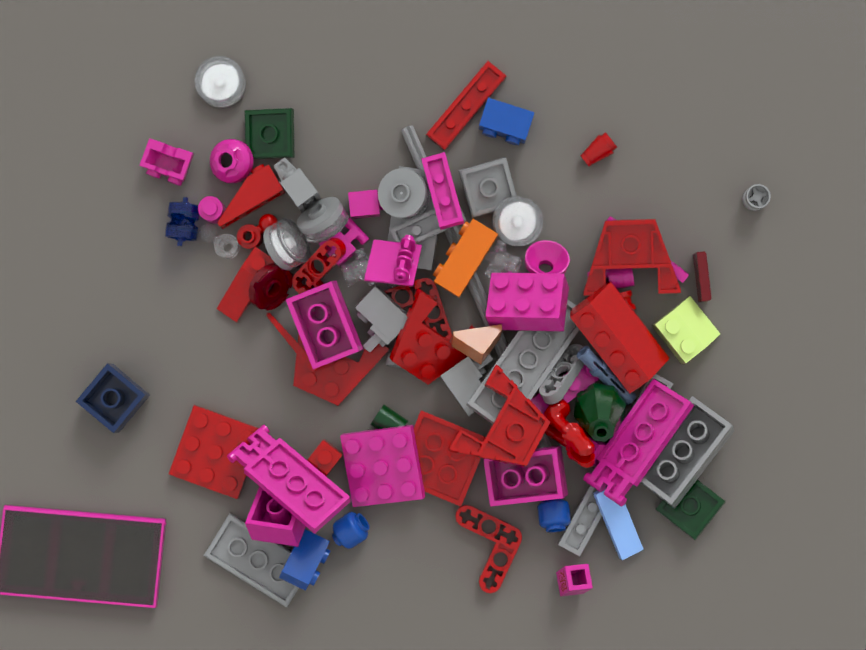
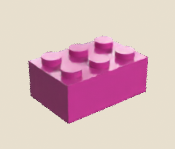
[485,273,569,331]
[286,281,363,369]
[483,445,568,506]

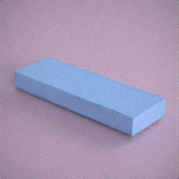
[593,486,644,560]

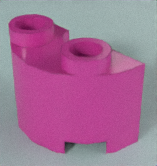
[139,138,194,186]

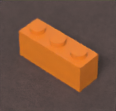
[433,219,498,298]

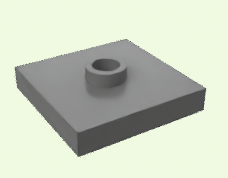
[458,157,516,218]

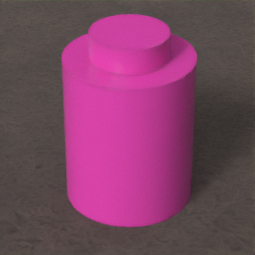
[198,196,226,224]

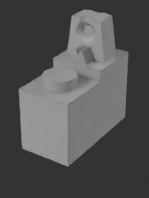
[274,158,321,212]
[355,284,408,353]
[440,354,494,416]

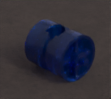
[165,197,200,246]

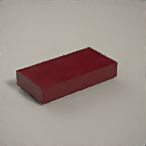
[693,251,712,303]

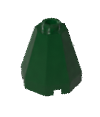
[574,383,626,442]

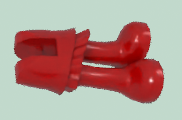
[543,399,595,468]

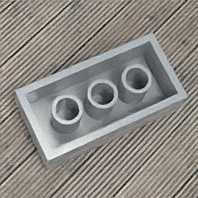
[640,396,735,508]

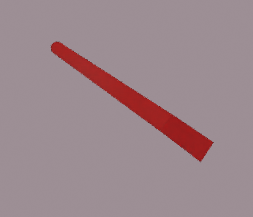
[266,313,319,373]

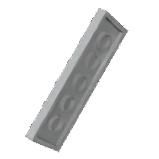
[466,300,579,424]

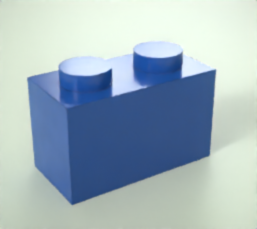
[479,98,535,145]
[279,529,330,591]

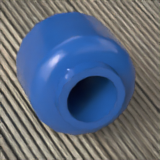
[537,499,571,533]
[332,512,370,549]

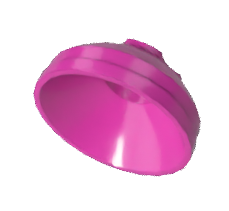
[210,139,253,183]
[525,240,570,274]

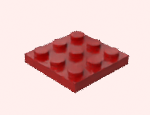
[169,405,259,499]
[414,410,485,507]

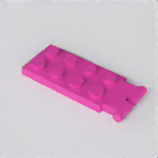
[583,378,694,507]
[227,425,351,534]

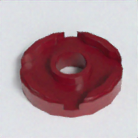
[248,263,292,311]

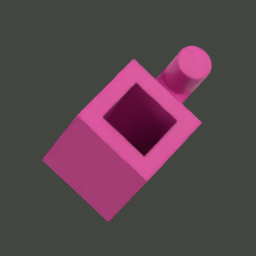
[319,218,369,267]

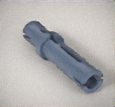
[576,346,636,405]

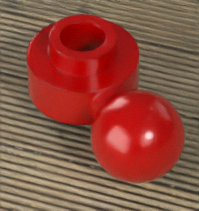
[237,214,278,249]

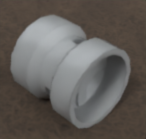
[742,184,771,211]

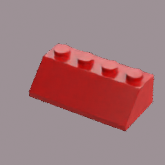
[570,281,670,394]

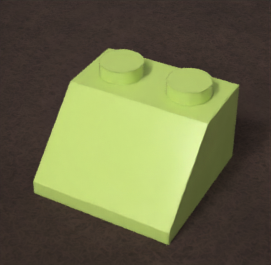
[652,296,720,364]

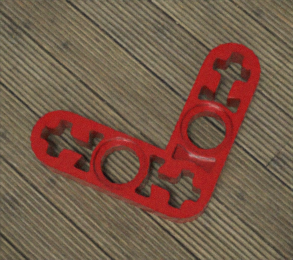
[292,238,350,314]
[384,278,452,341]
[455,505,522,593]

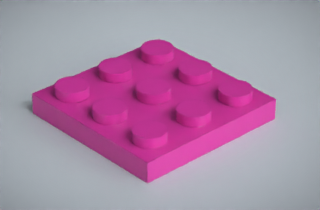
[340,425,425,507]

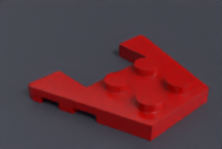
[584,219,681,296]
[390,288,475,385]
[293,335,389,406]
[448,365,550,467]

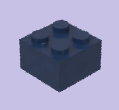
[75,363,150,433]

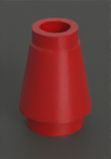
[580,132,617,167]

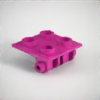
[364,235,422,286]

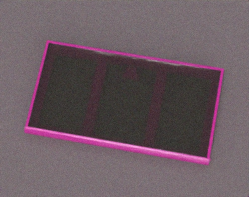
[0,505,166,608]

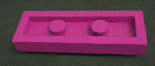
[421,152,464,230]

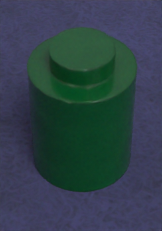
[370,405,408,429]

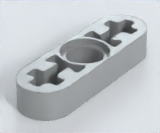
[539,344,585,404]

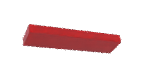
[426,61,507,151]

